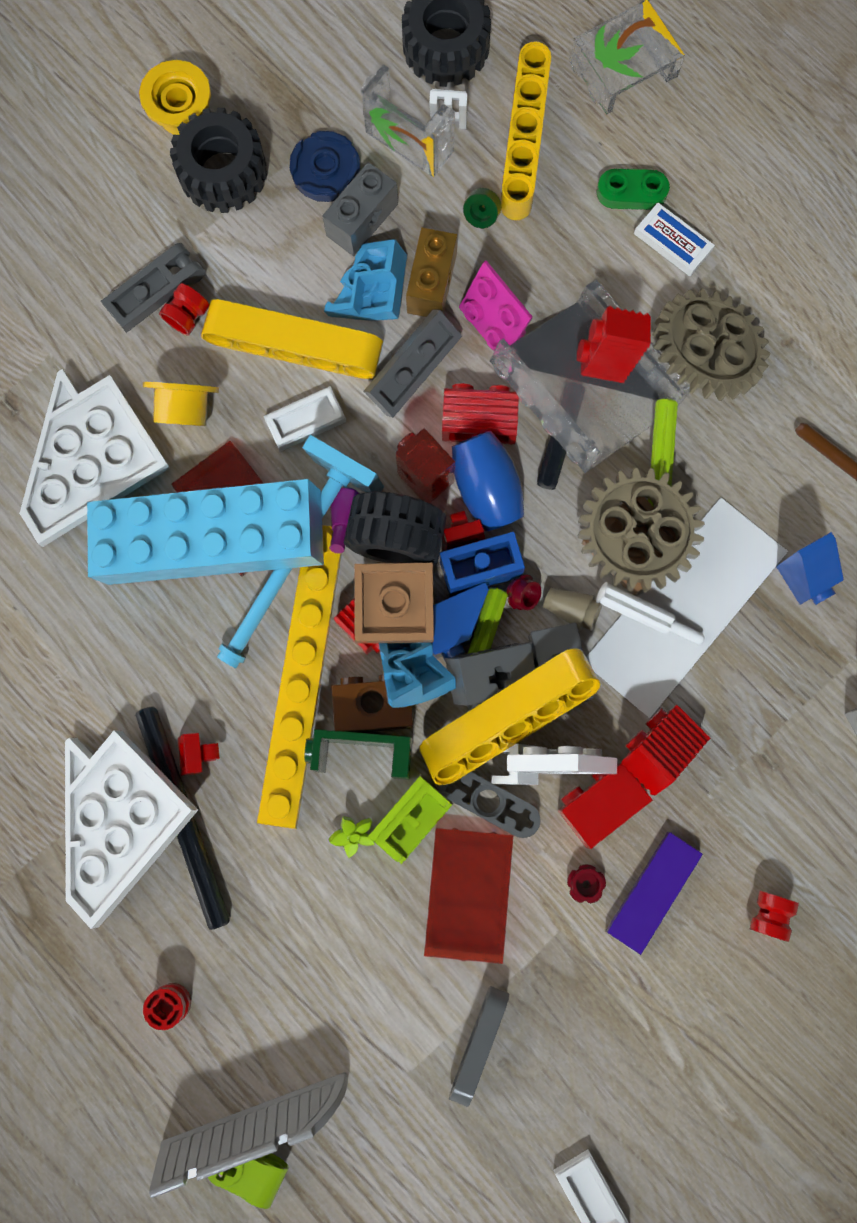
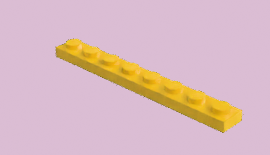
[257,525,342,829]

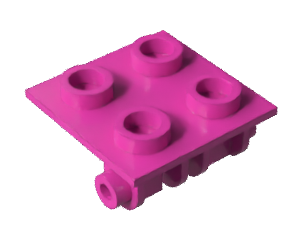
[459,260,533,355]

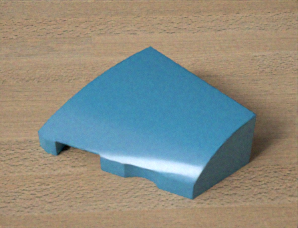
[324,239,407,320]
[379,642,456,708]

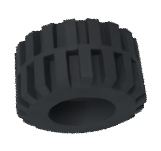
[402,0,491,87]
[170,107,267,213]
[343,492,447,565]

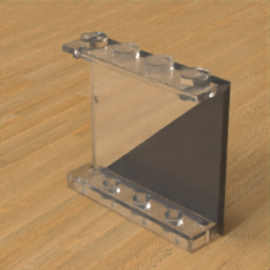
[490,279,690,474]

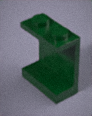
[304,729,412,780]

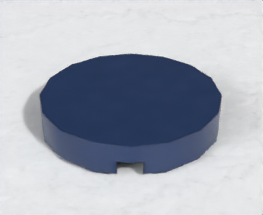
[290,131,360,202]

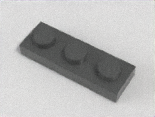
[363,309,462,418]

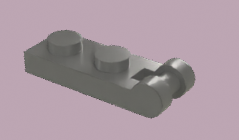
[101,243,205,333]

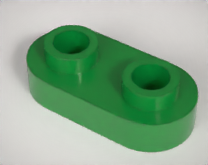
[596,169,670,210]

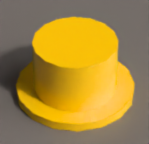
[139,60,211,135]
[143,382,219,426]

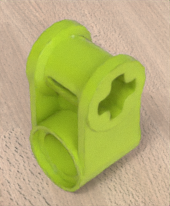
[208,1153,289,1209]

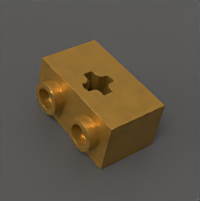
[406,227,457,317]

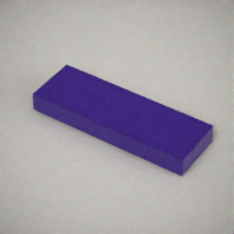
[606,832,703,955]

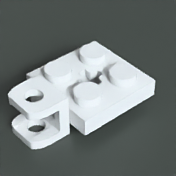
[492,744,617,785]

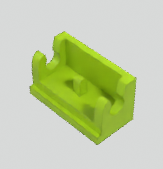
[368,776,452,865]

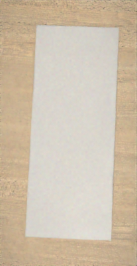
[586,498,788,718]

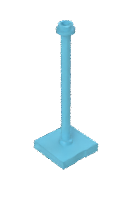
[217,435,384,668]

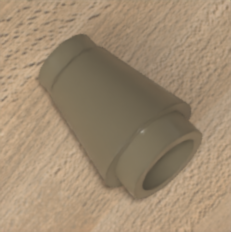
[543,587,602,631]

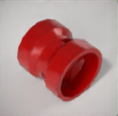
[159,283,210,336]
[749,891,800,942]
[143,983,191,1030]

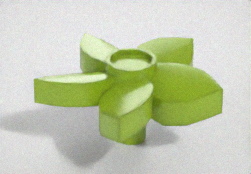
[329,816,375,858]

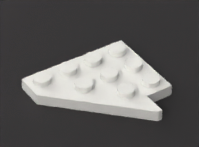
[19,369,170,547]
[65,730,198,929]

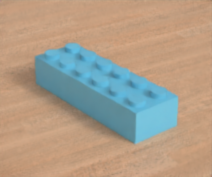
[87,479,324,585]

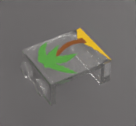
[570,0,685,115]
[361,64,455,178]

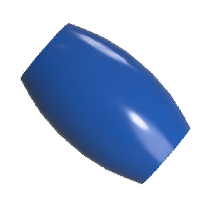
[452,431,524,531]

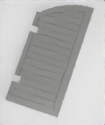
[149,1072,348,1198]

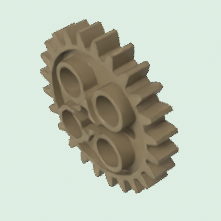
[652,288,770,401]
[578,467,705,593]

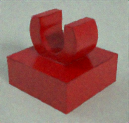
[444,511,485,550]
[178,733,220,776]

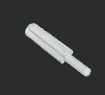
[596,582,705,644]

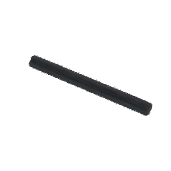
[135,707,230,930]

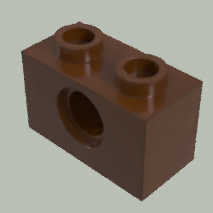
[331,674,414,733]

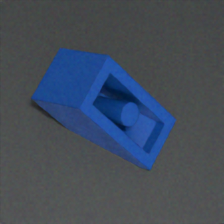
[776,532,844,605]
[430,582,489,662]

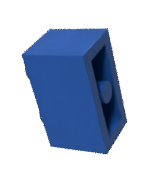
[440,532,525,597]

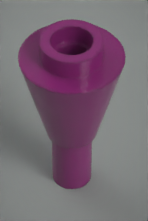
[329,487,360,553]

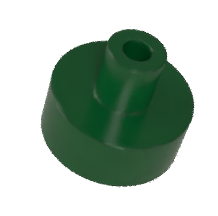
[463,188,502,229]

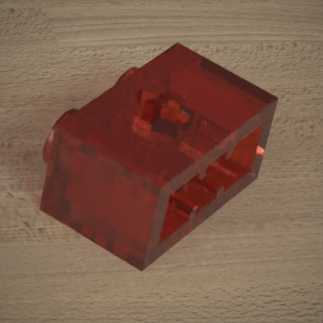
[395,428,455,503]

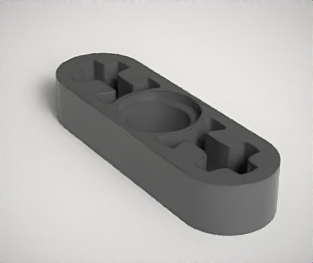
[437,772,541,838]
[449,986,509,1107]

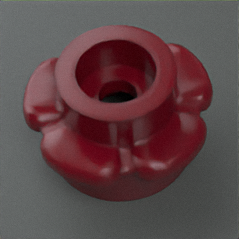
[507,574,542,611]
[567,864,606,904]

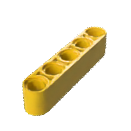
[501,41,551,221]
[201,299,383,379]
[420,648,601,785]

